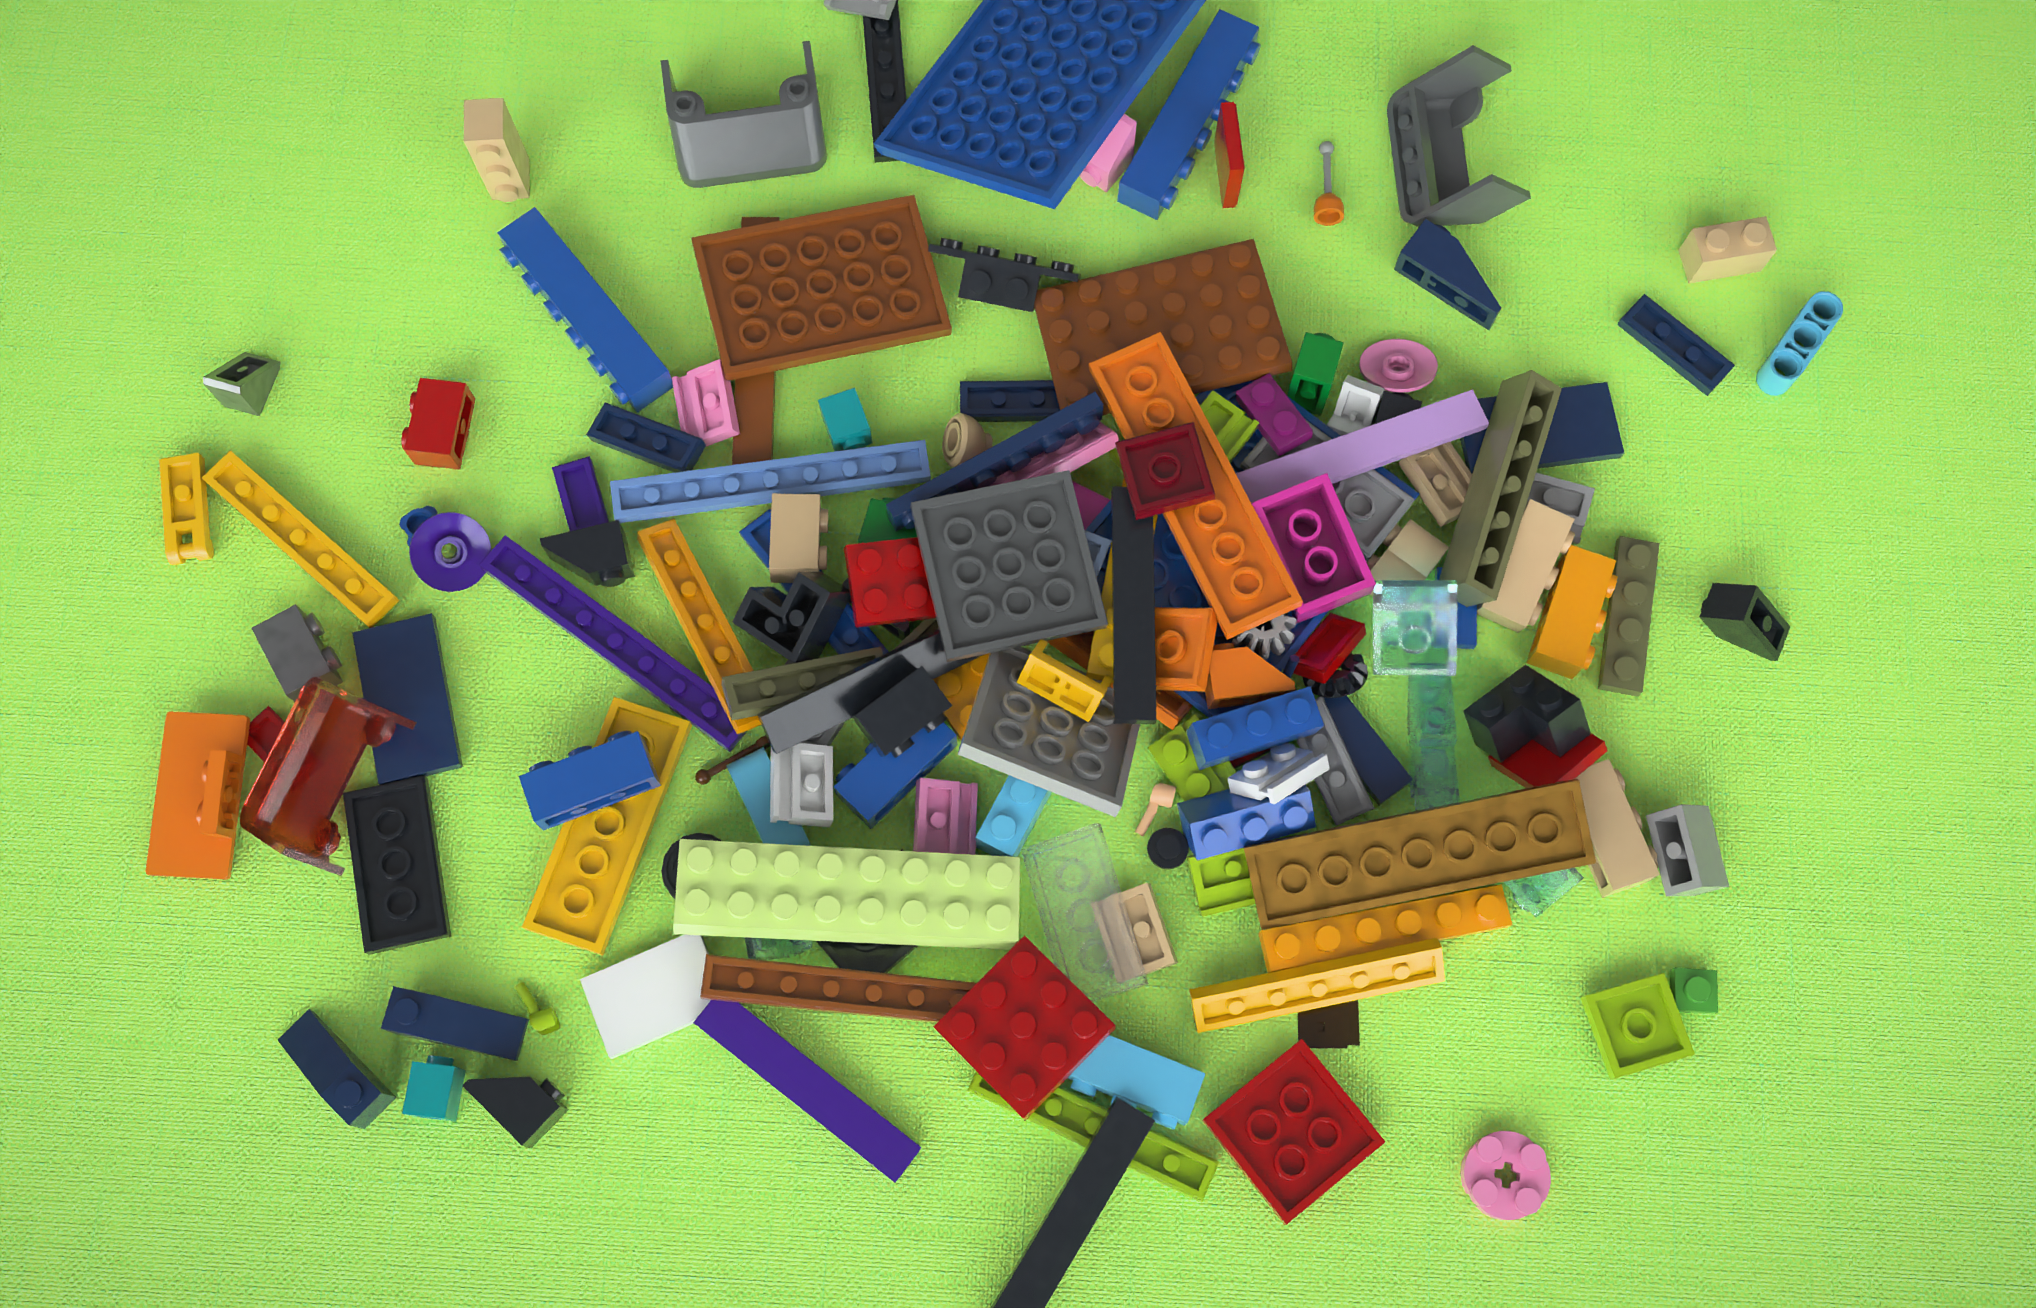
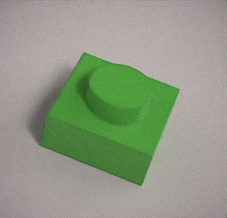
[1670,967,1718,1015]

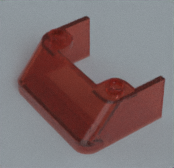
[240,677,417,876]

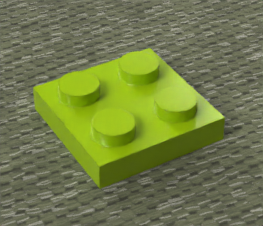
[1581,973,1695,1080]

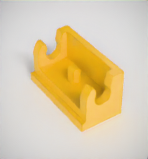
[1016,639,1113,722]

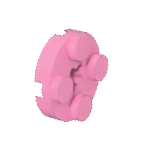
[1460,1131,1551,1220]

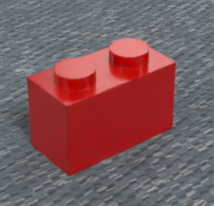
[401,378,476,470]

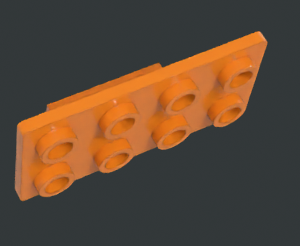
[146,711,250,880]

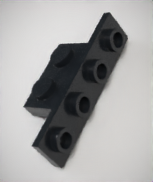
[928,238,1081,312]

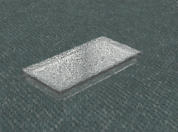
[1021,823,1149,1002]

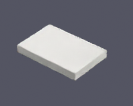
[580,934,711,1059]

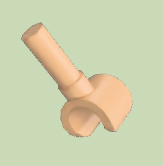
[1135,783,1176,837]

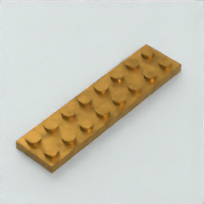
[1244,779,1596,930]

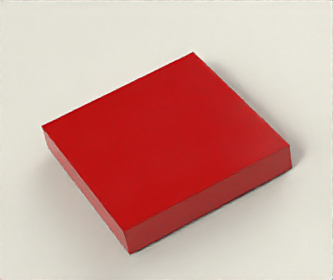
[1214,102,1245,209]
[1488,734,1608,788]

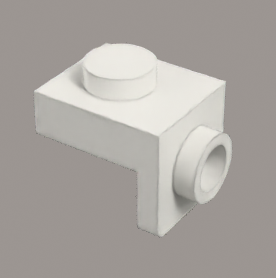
[1327,375,1384,436]

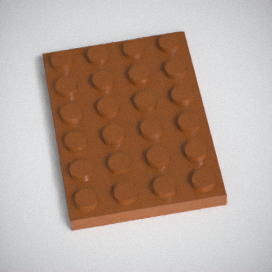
[691,195,952,381]
[1034,239,1292,416]

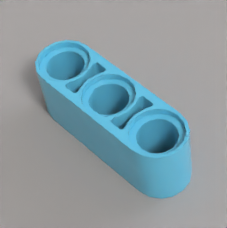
[1756,291,1843,396]
[726,747,811,846]

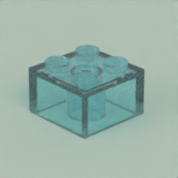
[1373,580,1457,676]

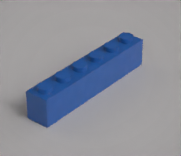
[1117,9,1261,220]
[497,207,673,413]

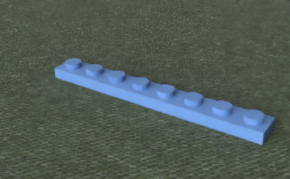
[610,440,931,523]

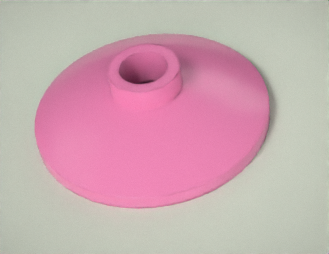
[1359,339,1438,393]

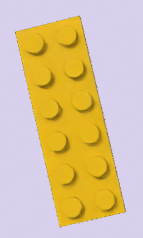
[522,697,692,956]

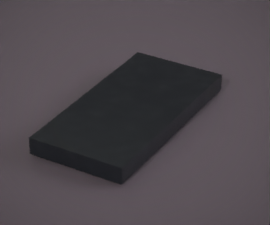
[343,775,451,955]

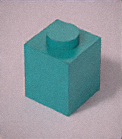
[818,388,873,452]
[402,1055,466,1122]

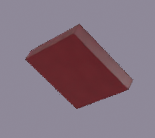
[1115,422,1215,520]

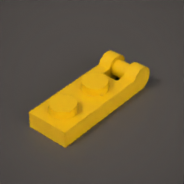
[159,453,214,566]

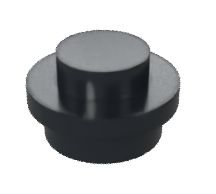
[1147,828,1189,870]

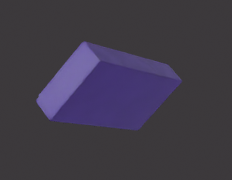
[552,456,610,531]

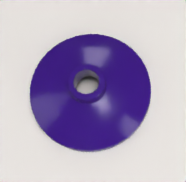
[409,512,492,592]

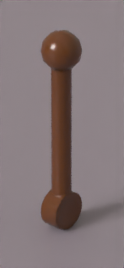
[695,735,770,785]

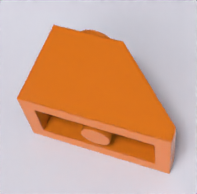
[1205,643,1296,709]

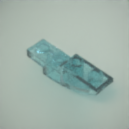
[1407,667,1460,811]

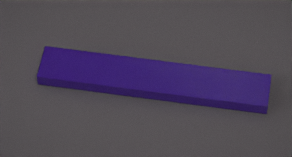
[693,1000,922,1183]

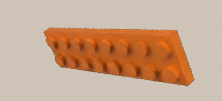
[1089,332,1303,640]

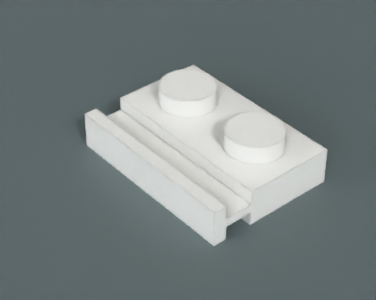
[770,743,833,828]
[1227,743,1329,804]

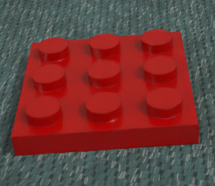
[933,935,1116,1121]
[1202,1039,1386,1225]

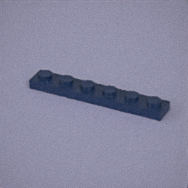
[886,392,1103,532]

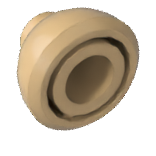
[942,413,993,467]

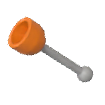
[1314,141,1344,226]

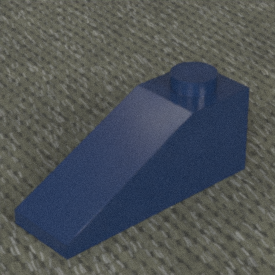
[1394,219,1501,331]
[381,986,529,1061]
[278,1009,397,1129]

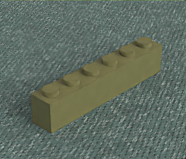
[1436,370,1562,607]

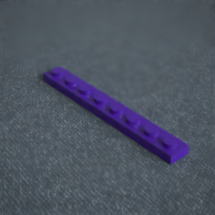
[479,535,748,752]

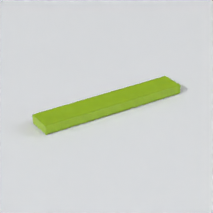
[967,1071,1219,1203]

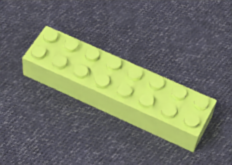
[673,839,1020,950]

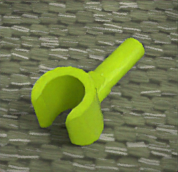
[515,982,560,1035]

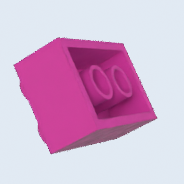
[1251,473,1376,623]

